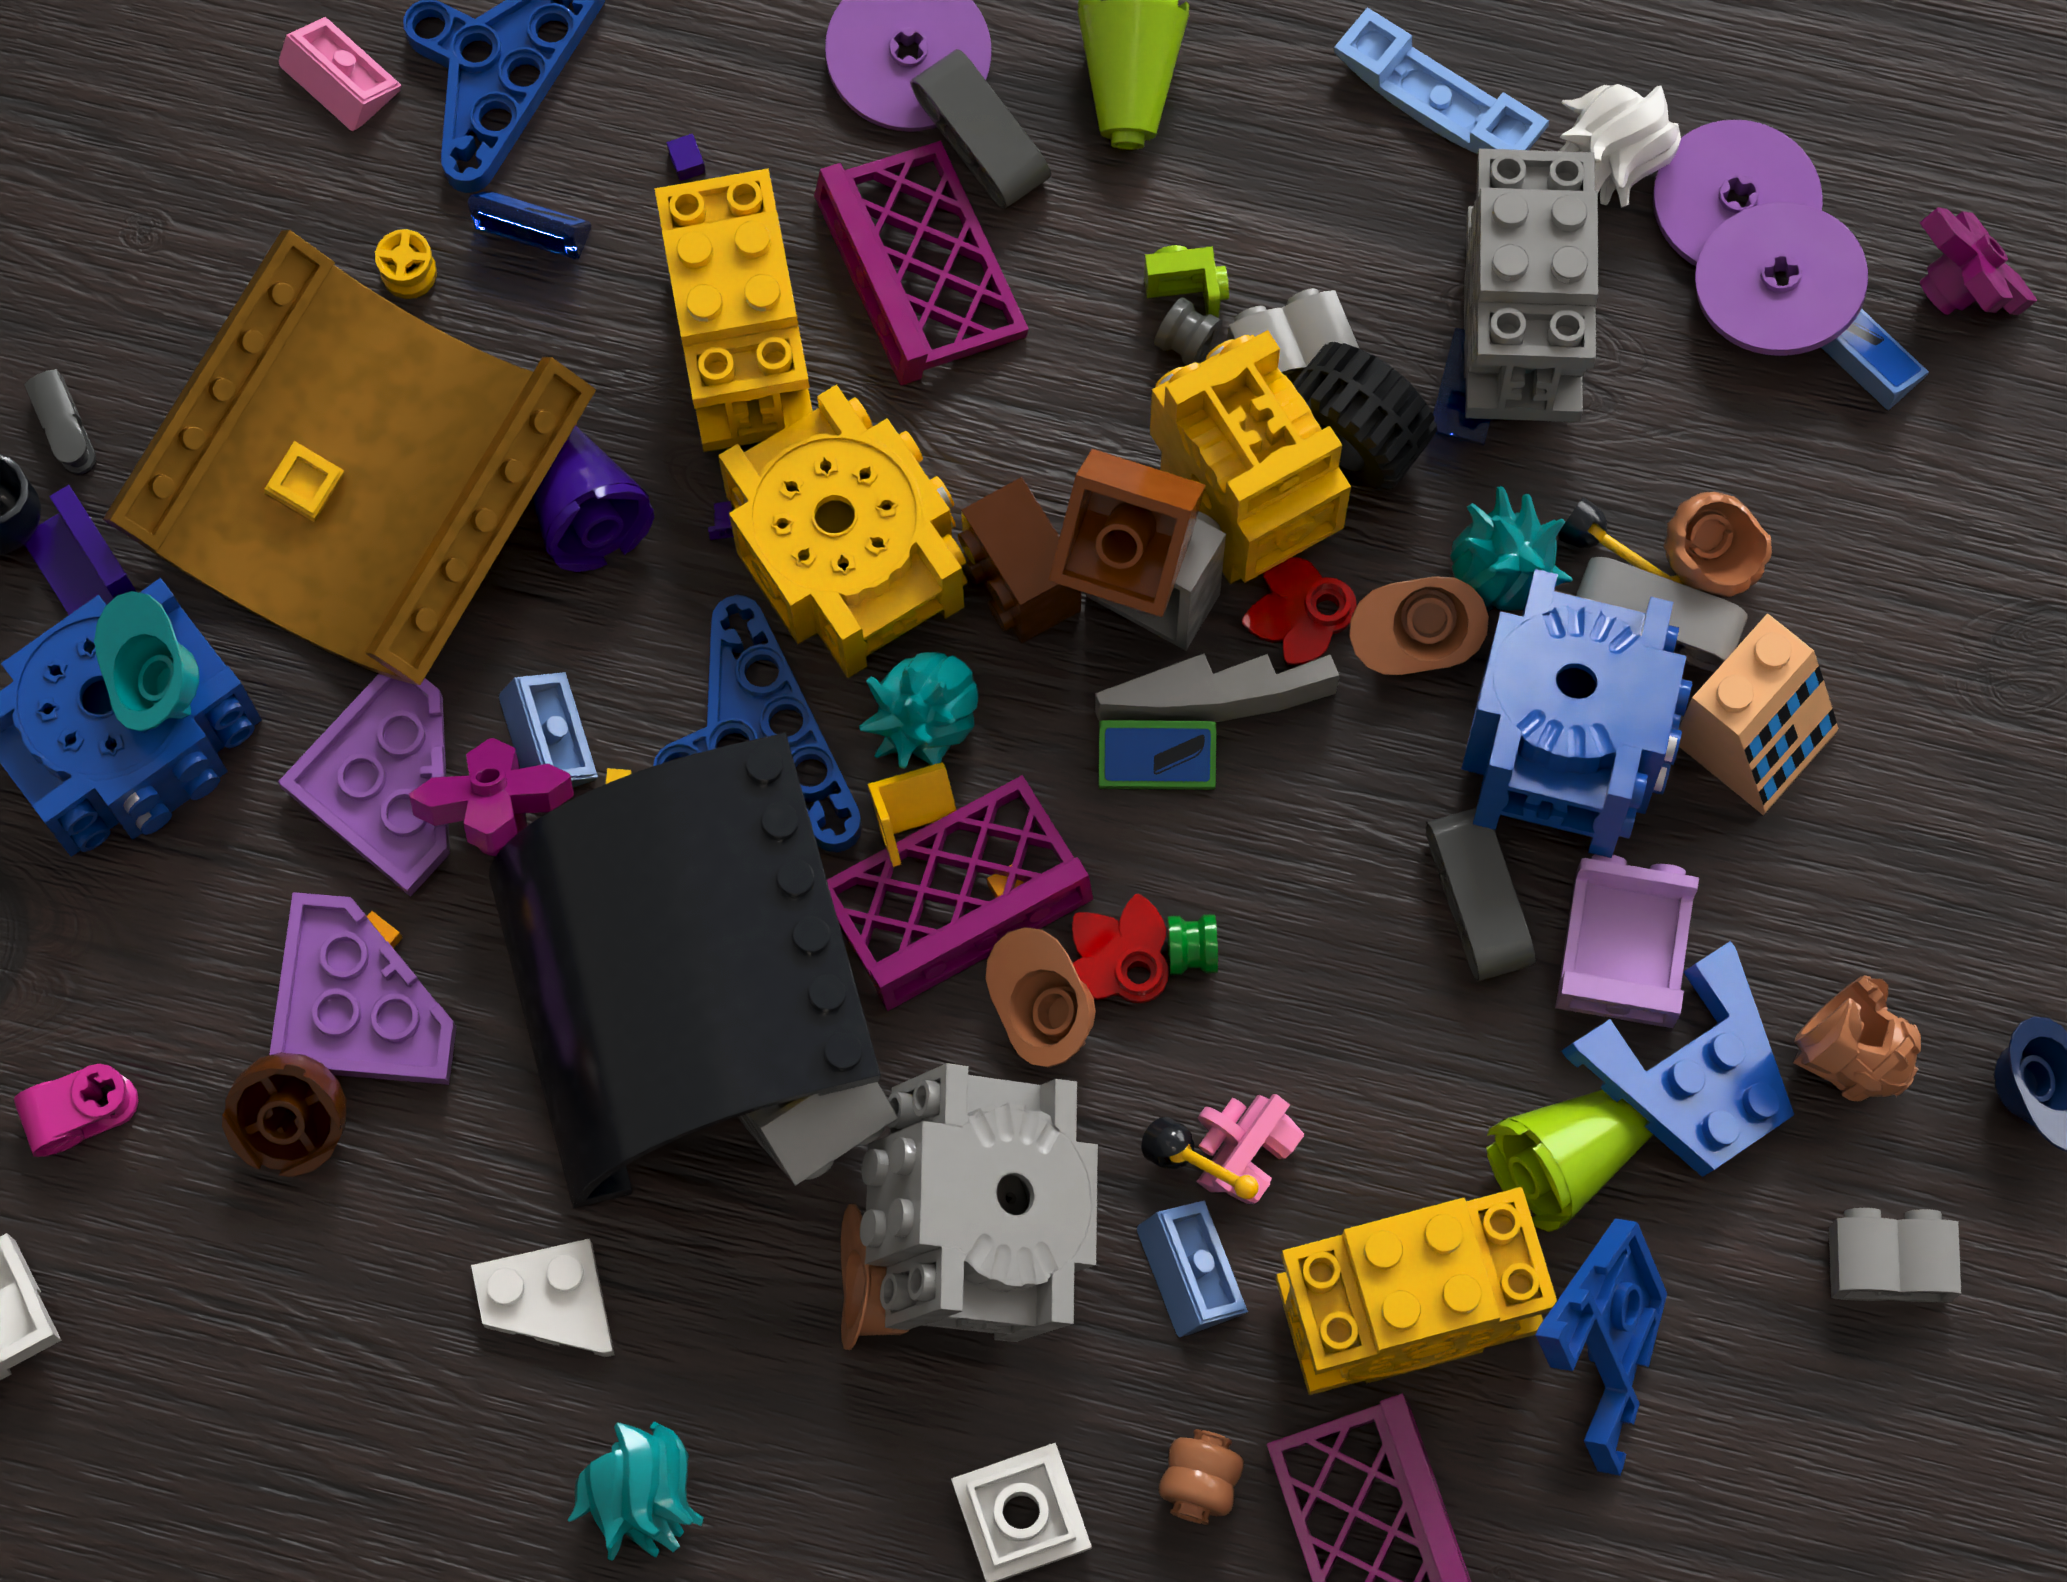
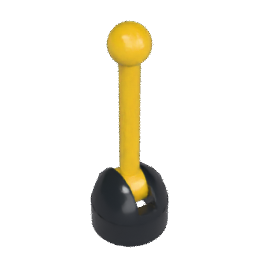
[1557,497,1683,584]
[1141,1117,1259,1199]

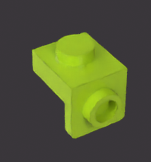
[1144,245,1229,318]

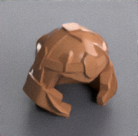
[1793,975,1921,1101]

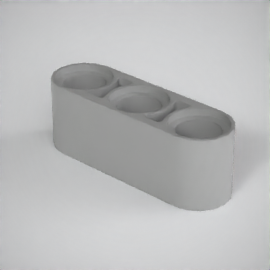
[1576,557,1748,672]

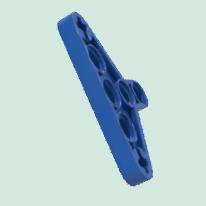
[403,0,605,193]
[653,595,862,853]

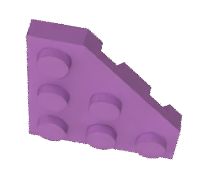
[278,674,450,897]
[269,892,457,1085]

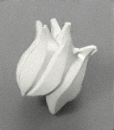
[1558,84,1681,208]

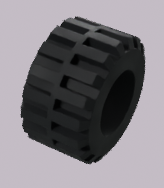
[1293,342,1437,491]

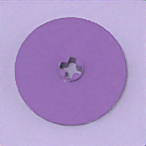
[825,0,991,132]
[1653,120,1823,266]
[1695,202,1868,356]

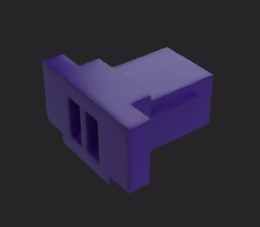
[708,501,734,540]

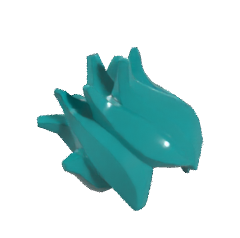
[1450,486,1573,611]
[859,652,979,769]
[567,1422,704,1561]

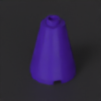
[532,425,655,572]

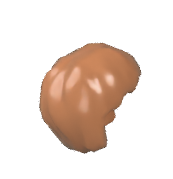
[1663,492,1772,597]

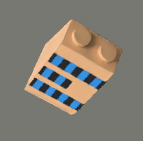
[1678,613,1838,816]

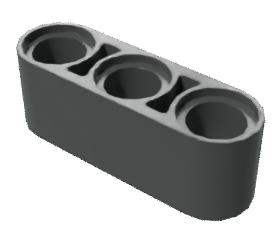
[910,49,1051,209]
[1426,808,1536,982]

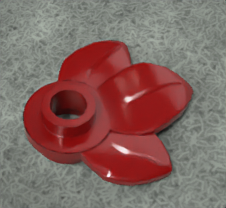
[1242,557,1357,665]
[1072,894,1169,1003]

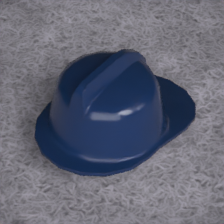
[1993,1016,2067,1153]

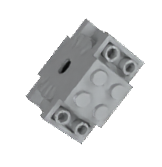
[1464,148,1598,422]
[860,1063,1098,1342]

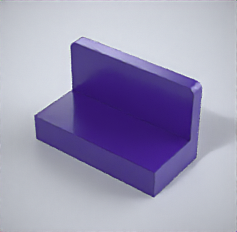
[24,485,137,615]

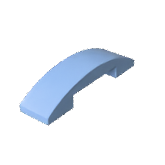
[1334,7,1549,154]

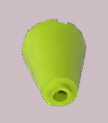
[1078,0,1189,150]
[1486,1090,1653,1232]

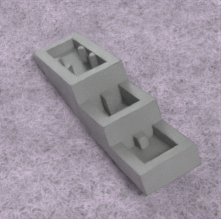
[1095,653,1339,722]

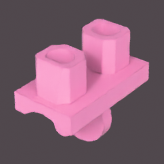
[1197,1094,1304,1204]

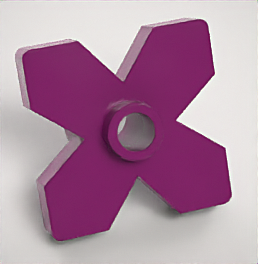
[1920,207,2037,315]
[409,738,574,856]

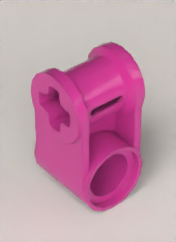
[13,1064,139,1157]

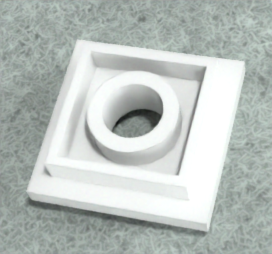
[951,1442,1092,1582]

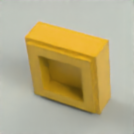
[264,441,344,522]

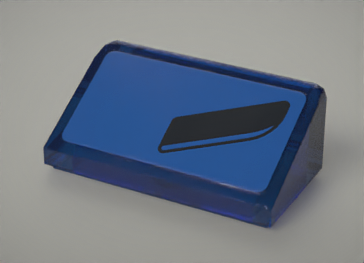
[467,191,591,259]

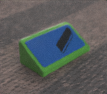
[1099,720,1216,790]

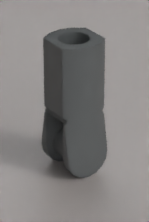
[24,369,96,475]

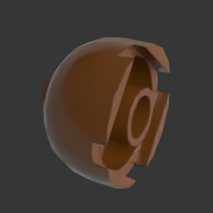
[222,1052,347,1177]

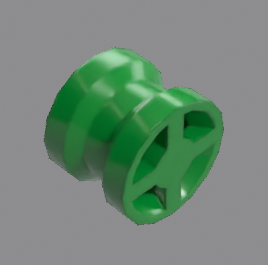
[1167,914,1218,975]

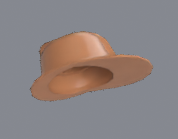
[1349,576,1489,675]
[986,927,1096,1067]
[841,1204,909,1350]

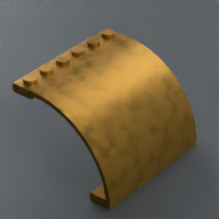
[103,230,596,685]

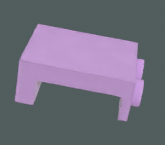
[1555,854,1699,1028]

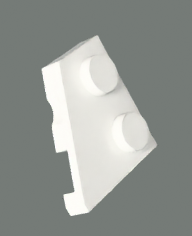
[471,1238,615,1357]

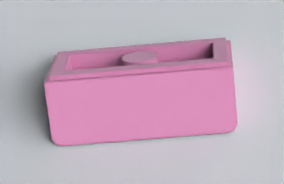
[279,17,402,131]

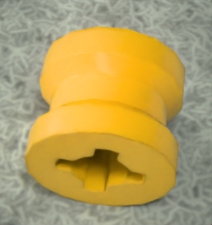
[375,229,437,299]

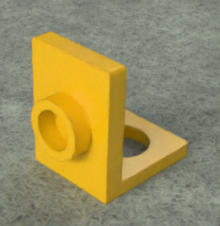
[868,762,956,867]

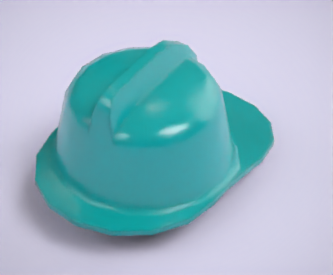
[94,591,199,732]

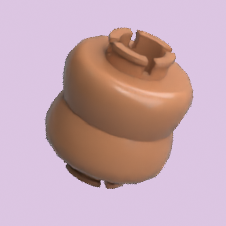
[1158,1429,1244,1525]

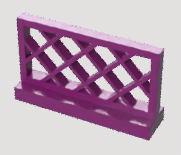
[814,141,1029,386]
[827,775,1094,1011]
[1266,1393,1471,1582]

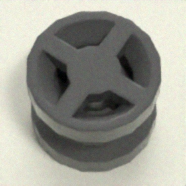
[1154,297,1222,365]

